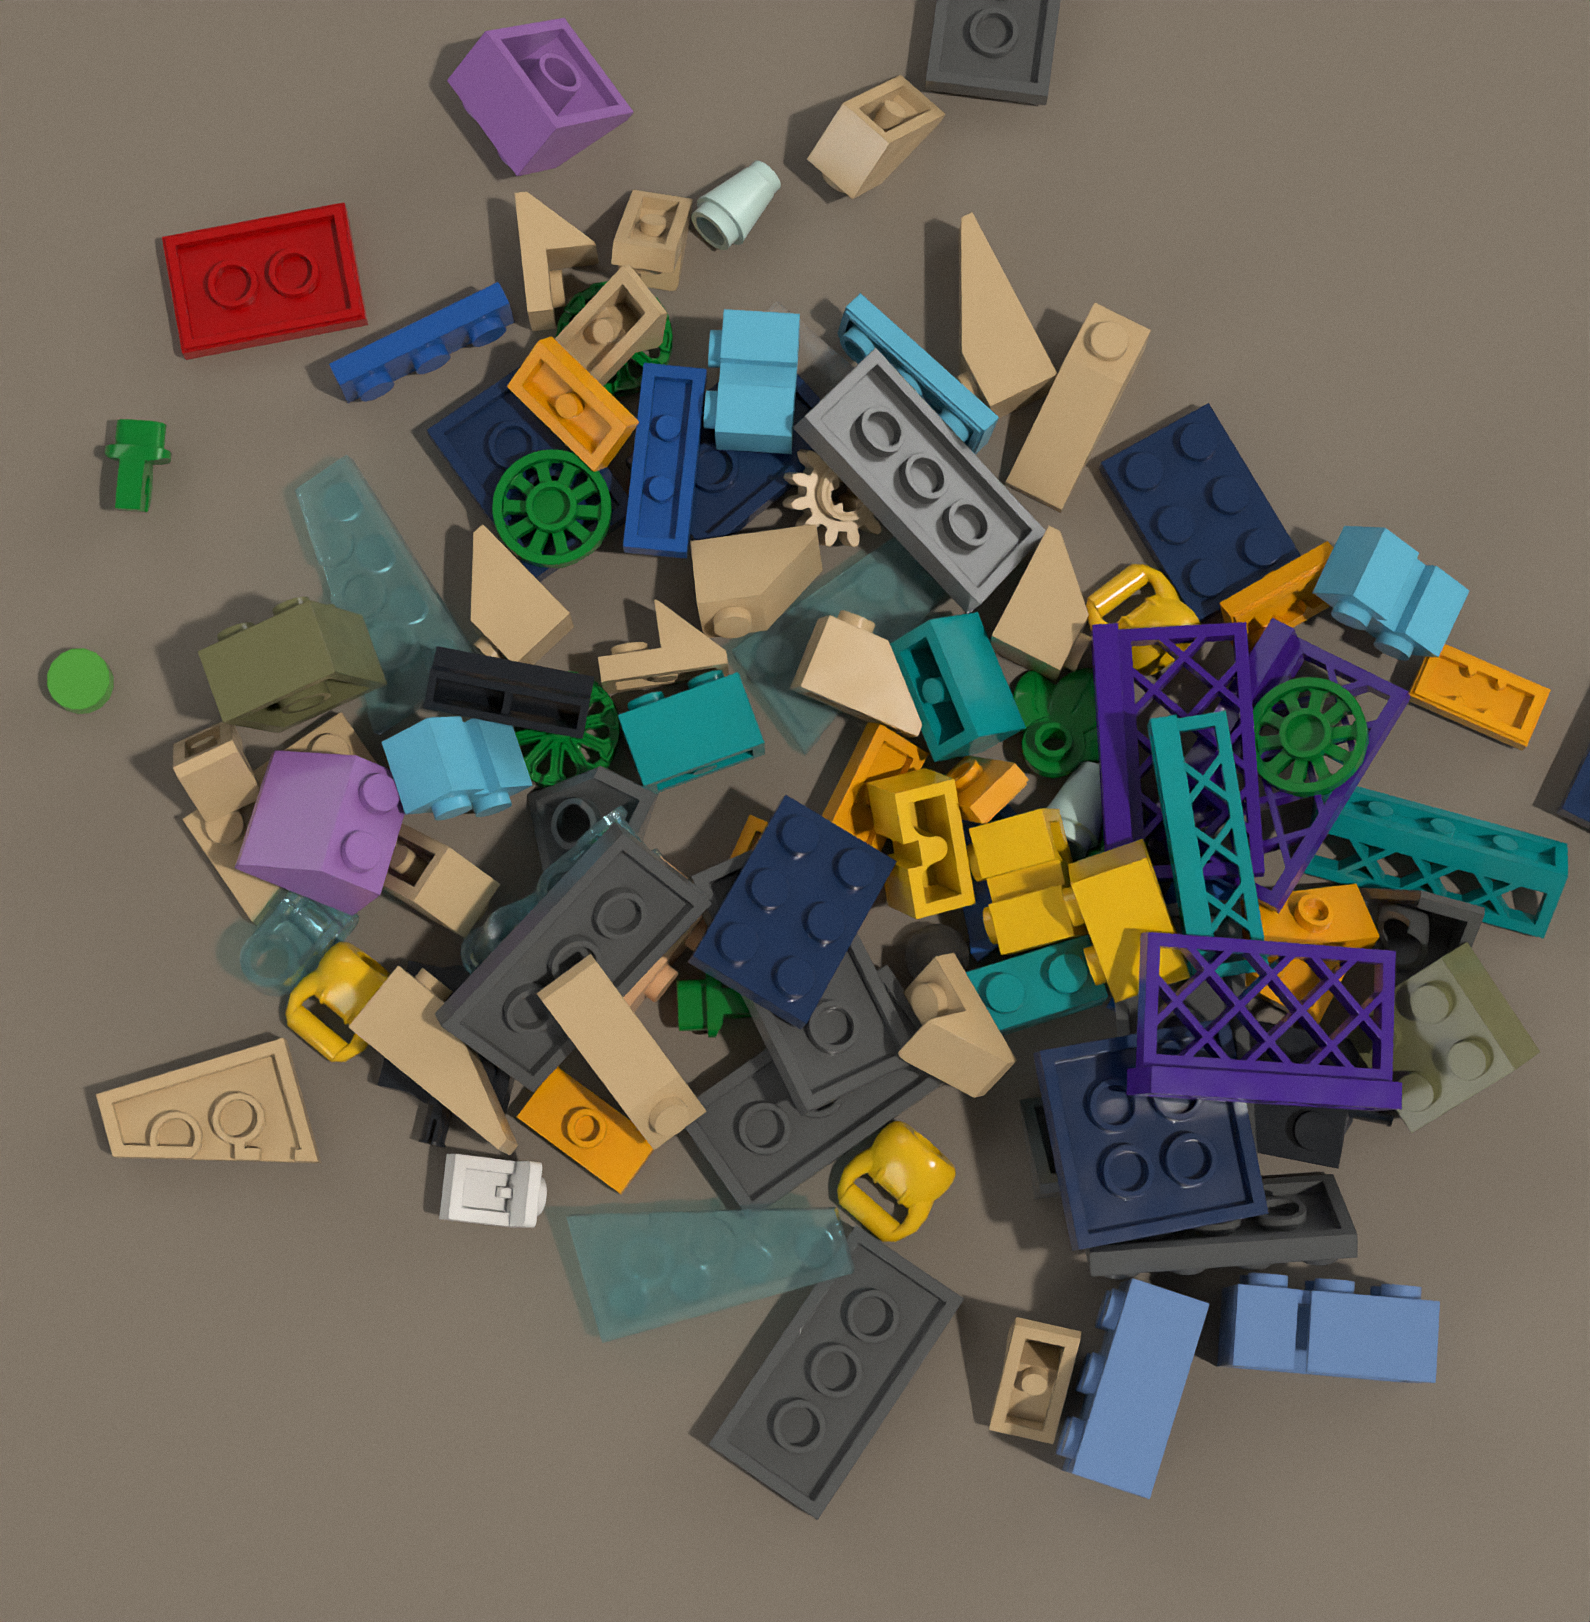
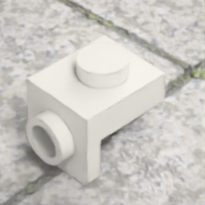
[439,1154,547,1228]

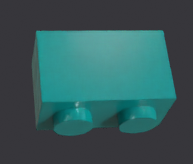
[890,612,1026,762]
[618,670,765,793]
[966,934,1108,1036]

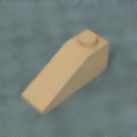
[955,212,1058,418]
[1005,302,1151,513]
[537,954,707,1150]
[349,966,518,1155]

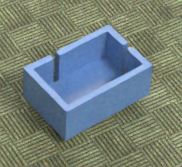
[1217,1273,1440,1383]
[1056,1278,1209,1499]

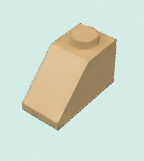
[807,75,946,199]
[471,524,574,665]
[690,524,823,639]
[990,526,1091,683]
[790,610,922,738]
[382,823,500,938]

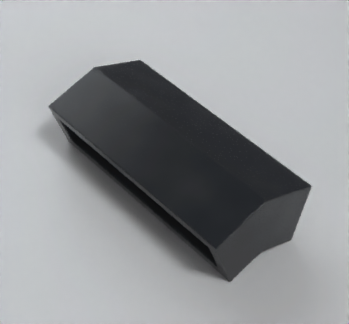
[423,646,595,739]

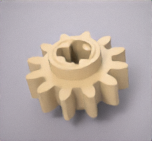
[783,449,881,547]

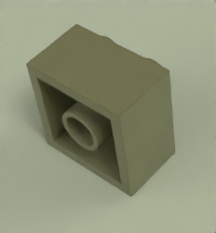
[198,597,387,733]
[1339,942,1540,1133]

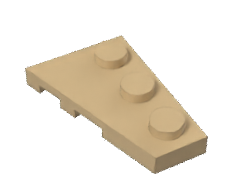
[182,712,377,926]
[96,1038,321,1163]

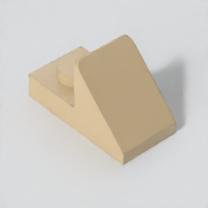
[611,190,693,291]
[515,192,599,331]
[555,264,668,386]
[598,600,729,694]
[173,721,261,822]
[898,953,1017,1098]
[989,1317,1082,1444]

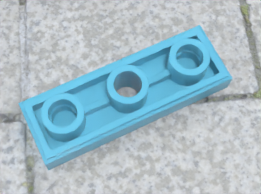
[837,293,999,455]

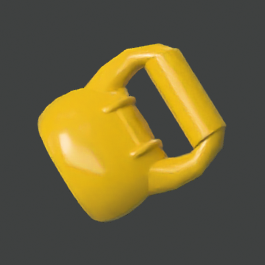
[1086,563,1201,676]
[285,941,391,1063]
[836,1121,956,1242]

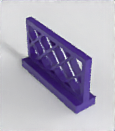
[1143,618,1411,914]
[1091,622,1265,882]
[1126,932,1402,1111]

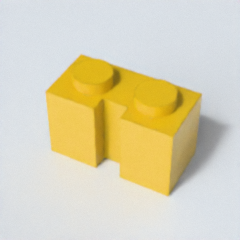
[867,768,976,919]
[967,808,1089,955]
[1061,839,1190,1003]

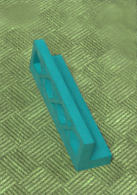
[1147,711,1269,979]
[1304,786,1568,939]

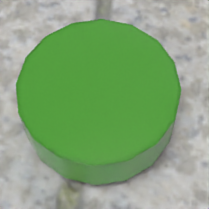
[47,648,114,714]

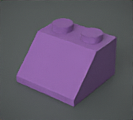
[447,18,634,176]
[235,750,405,916]

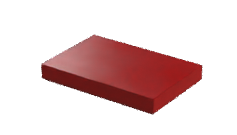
[162,202,368,360]

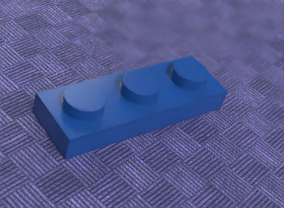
[329,282,515,403]
[623,363,707,559]

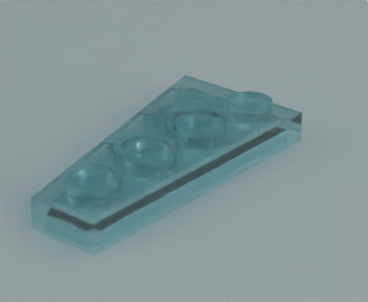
[295,455,477,735]
[732,536,946,756]
[566,1207,855,1343]

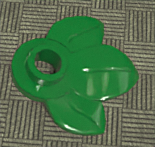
[1013,668,1099,778]

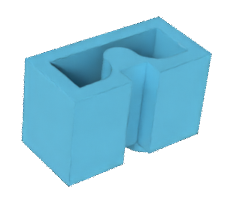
[704,309,800,454]
[1312,526,1470,661]
[382,716,533,821]

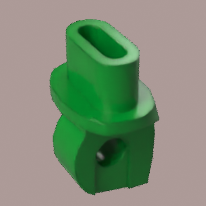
[105,419,172,512]
[677,973,752,1038]

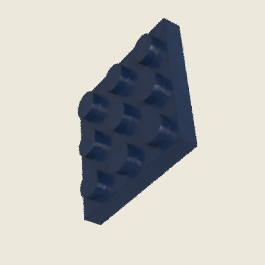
[1033,1020,1269,1251]

